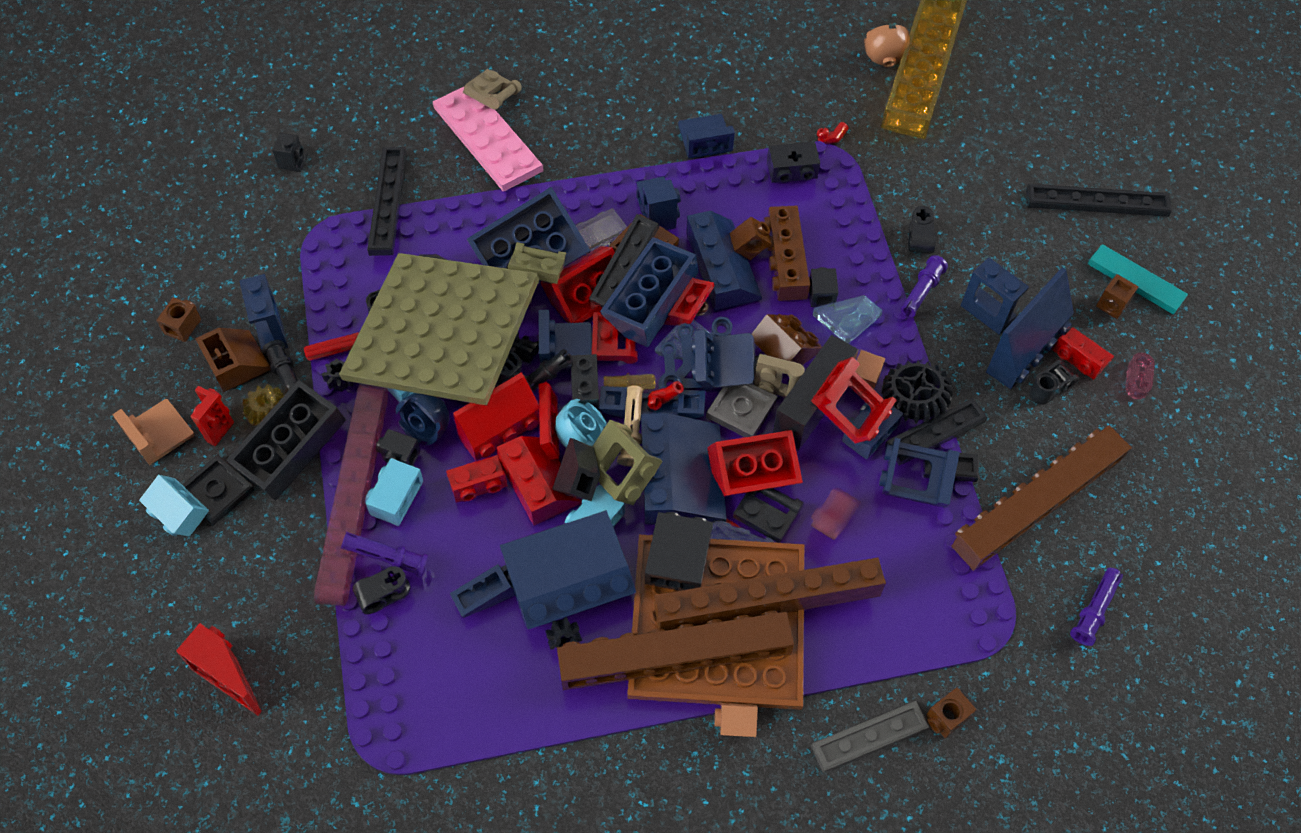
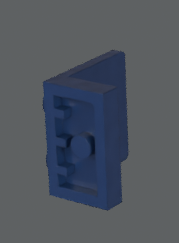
[678,114,735,159]
[539,310,592,369]

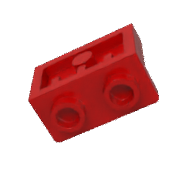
[1053,327,1114,380]
[191,386,234,447]
[446,455,507,503]

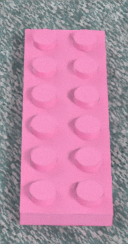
[433,87,543,192]

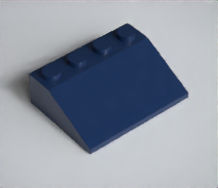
[467,187,591,283]
[986,267,1074,389]
[641,413,726,524]
[499,510,636,630]

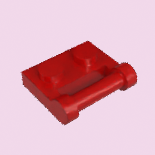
[592,312,638,364]

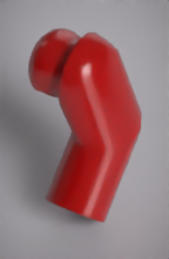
[817,122,849,144]
[647,381,684,410]

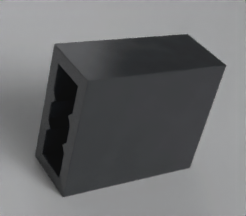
[645,512,713,591]

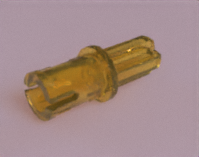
[604,373,656,390]

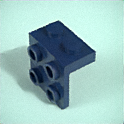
[692,330,755,389]

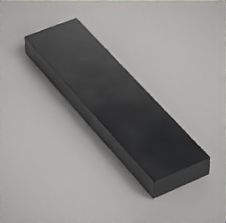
[589,214,659,308]
[885,398,988,466]

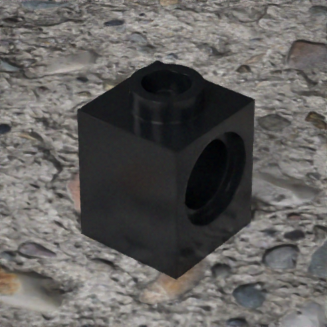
[809,267,839,307]

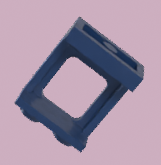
[960,257,1029,335]
[239,274,289,350]
[879,438,960,508]

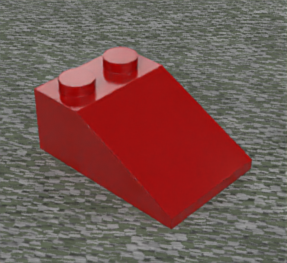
[176,623,261,716]

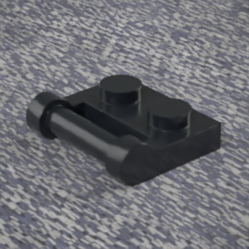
[733,488,804,543]

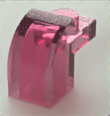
[811,488,861,540]

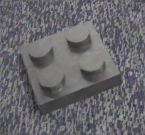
[706,384,777,437]

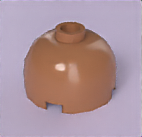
[864,25,909,67]

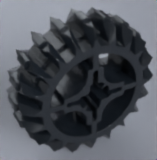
[881,360,953,424]

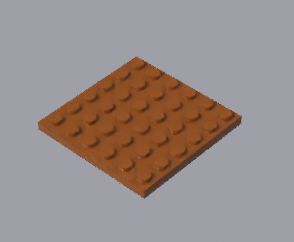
[627,534,804,710]

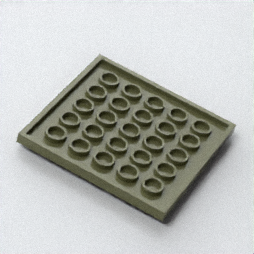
[339,253,539,405]

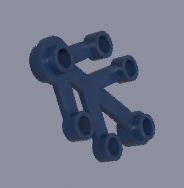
[658,317,732,392]

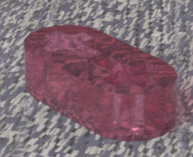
[1125,352,1155,399]

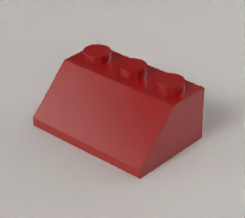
[540,246,615,323]
[453,373,540,461]
[707,430,803,496]
[497,436,582,526]

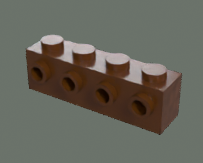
[763,205,810,301]

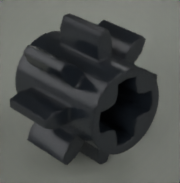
[322,358,353,392]
[545,617,582,650]

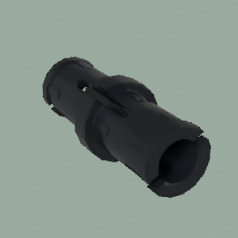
[527,349,573,391]

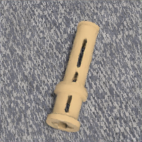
[617,386,643,467]

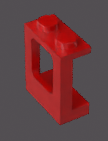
[811,357,897,444]

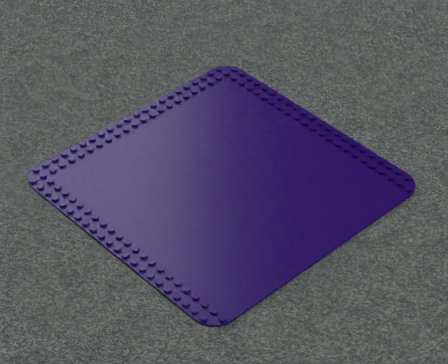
[300,141,1016,775]

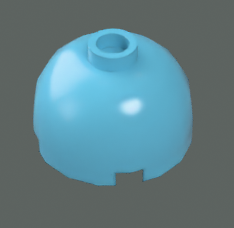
[555,399,607,448]

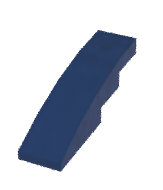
[450,564,515,618]

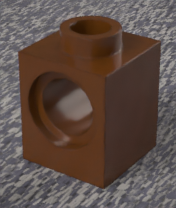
[730,217,772,260]
[1096,274,1139,319]
[156,297,201,342]
[926,687,977,738]

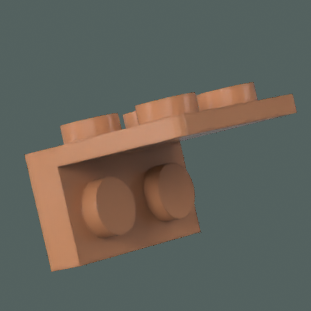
[112,399,194,465]

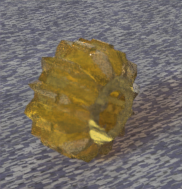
[242,384,284,426]

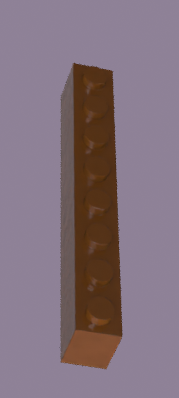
[951,425,1132,571]
[654,557,886,630]
[557,610,794,691]

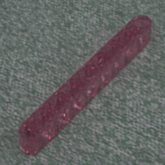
[314,385,388,606]

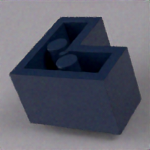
[636,176,681,230]

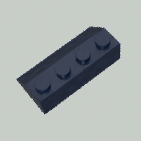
[686,211,762,311]
[600,237,698,347]

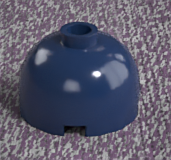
[396,393,450,445]

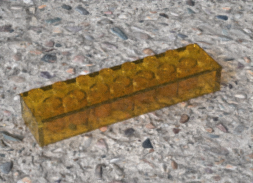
[881,0,967,139]

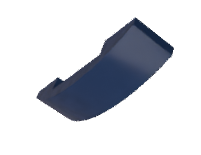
[599,386,705,420]

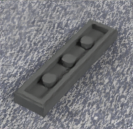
[811,701,929,773]

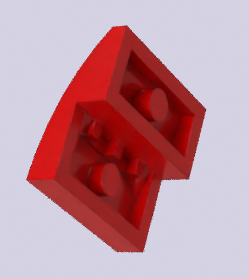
[663,278,715,326]

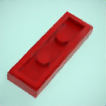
[539,382,560,460]

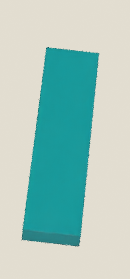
[1088,244,1188,315]

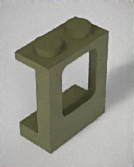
[592,420,663,505]

